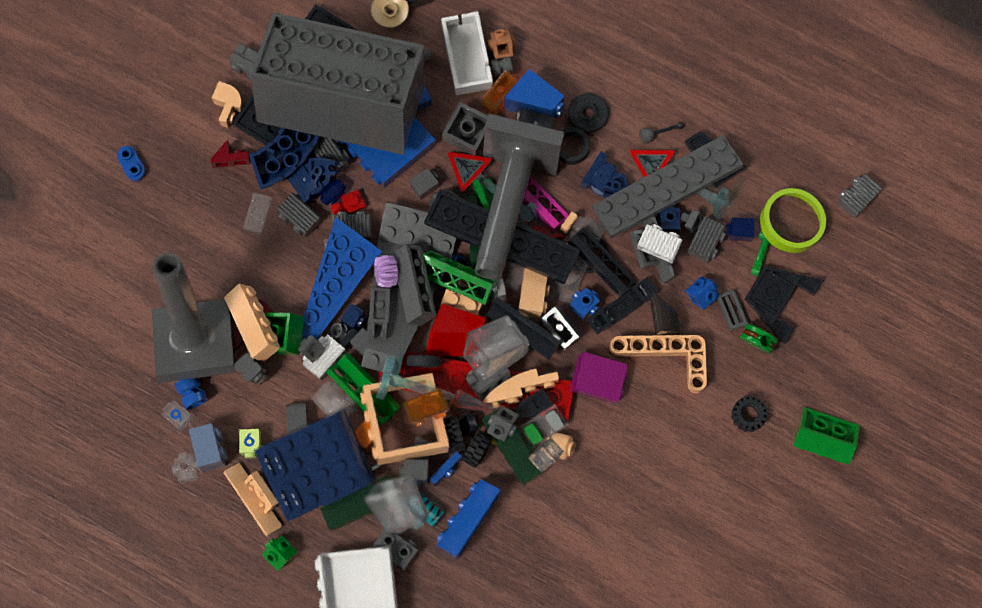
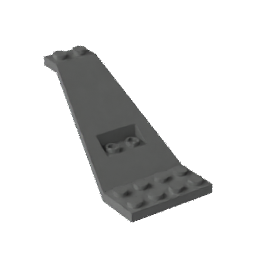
[361,201,457,376]

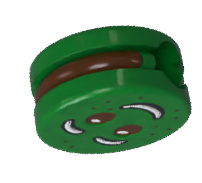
[740,324,778,354]

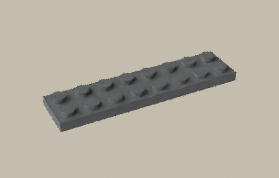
[592,135,743,239]

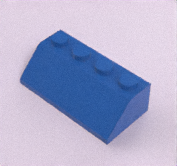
[436,479,500,559]

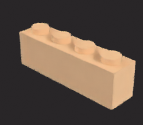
[518,268,550,320]
[224,283,280,362]

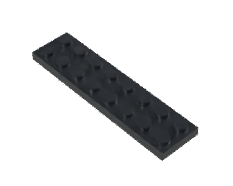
[424,189,580,285]

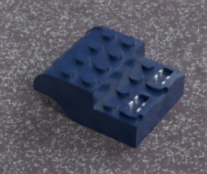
[254,408,377,522]

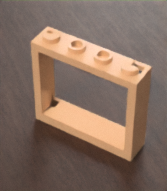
[360,373,449,465]

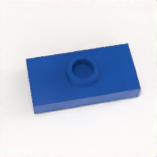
[430,452,462,486]

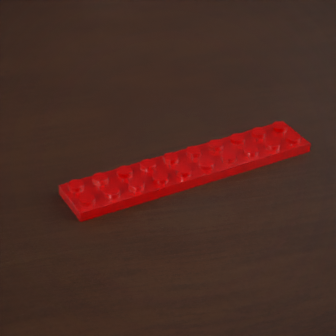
[378,351,573,421]

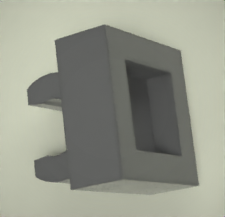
[680,210,703,235]
[298,335,326,363]

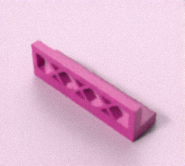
[523,175,569,233]

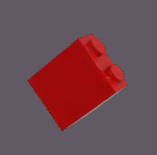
[425,303,487,356]

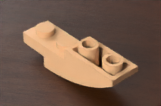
[483,369,559,409]

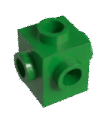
[262,536,298,571]

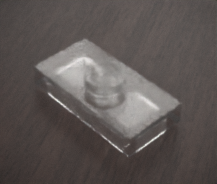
[243,193,272,234]

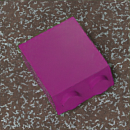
[570,352,628,403]

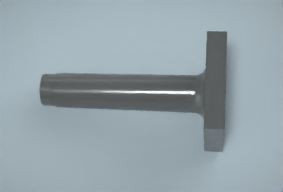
[474,114,564,280]
[152,253,236,383]

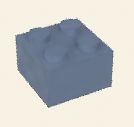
[189,423,228,472]

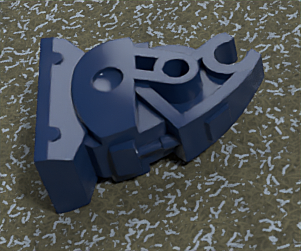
[579,151,629,199]
[286,156,339,203]

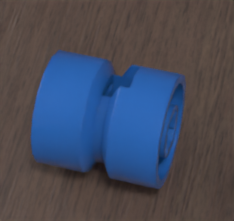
[174,378,208,410]

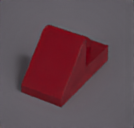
[210,140,251,168]

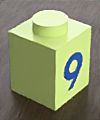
[239,429,261,459]

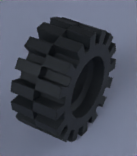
[731,395,768,432]
[443,416,465,453]
[462,430,493,468]

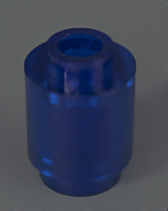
[319,178,346,206]

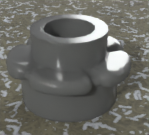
[330,323,348,341]

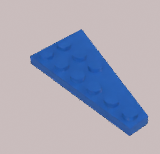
[302,217,382,340]

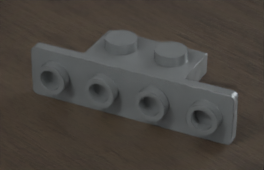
[629,215,675,283]

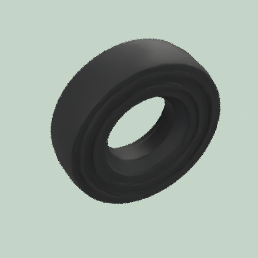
[407,355,442,367]

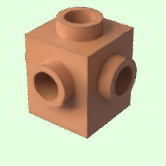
[488,29,515,59]

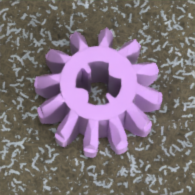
[374,255,398,288]

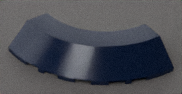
[249,127,319,190]

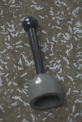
[639,122,684,144]

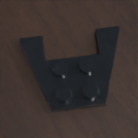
[744,266,823,344]

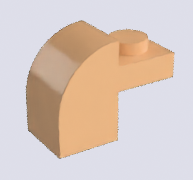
[212,81,243,128]

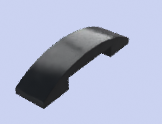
[586,277,658,335]

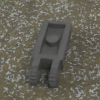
[369,287,390,340]

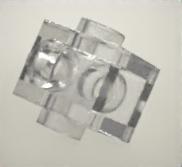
[171,452,200,484]

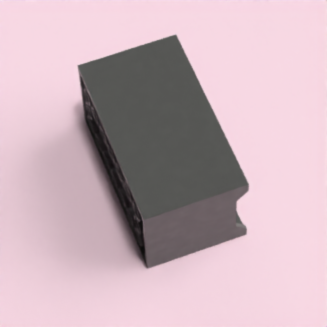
[250,12,424,155]

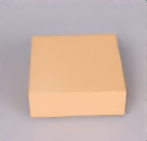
[560,212,577,235]

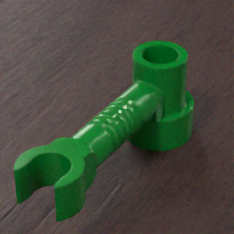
[751,229,781,276]

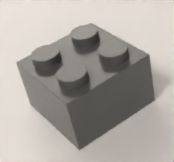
[442,102,488,156]

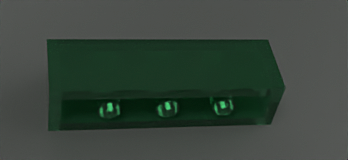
[482,408,544,487]
[320,476,402,532]

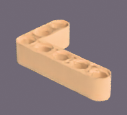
[610,335,707,394]

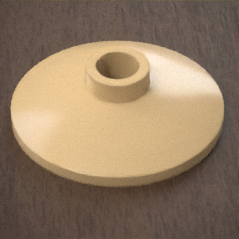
[371,0,408,28]

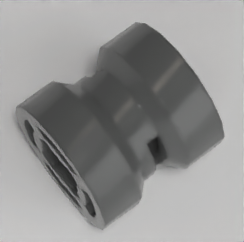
[491,57,513,78]

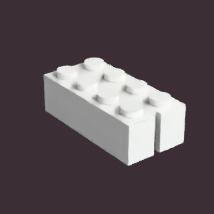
[441,11,493,96]

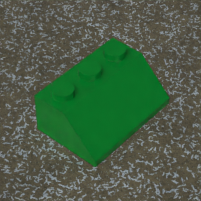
[793,407,860,465]

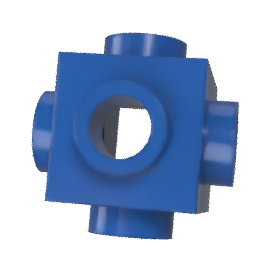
[685,276,720,310]
[569,288,600,320]

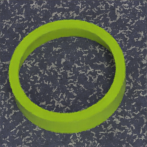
[760,188,826,253]

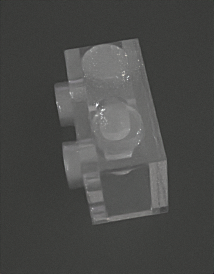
[311,382,359,418]

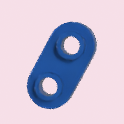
[117,146,146,182]

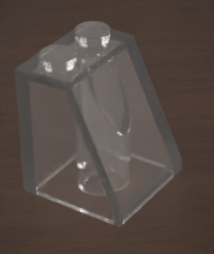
[463,315,529,383]
[364,474,429,533]

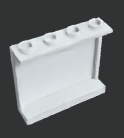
[315,546,398,608]

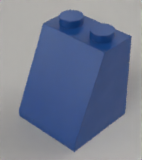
[505,69,565,119]

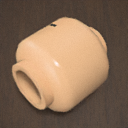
[545,432,576,460]

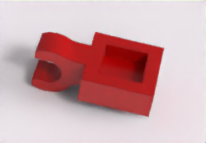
[331,190,366,215]

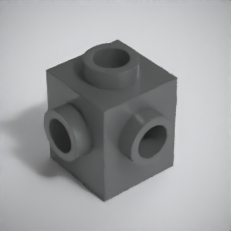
[487,406,519,442]

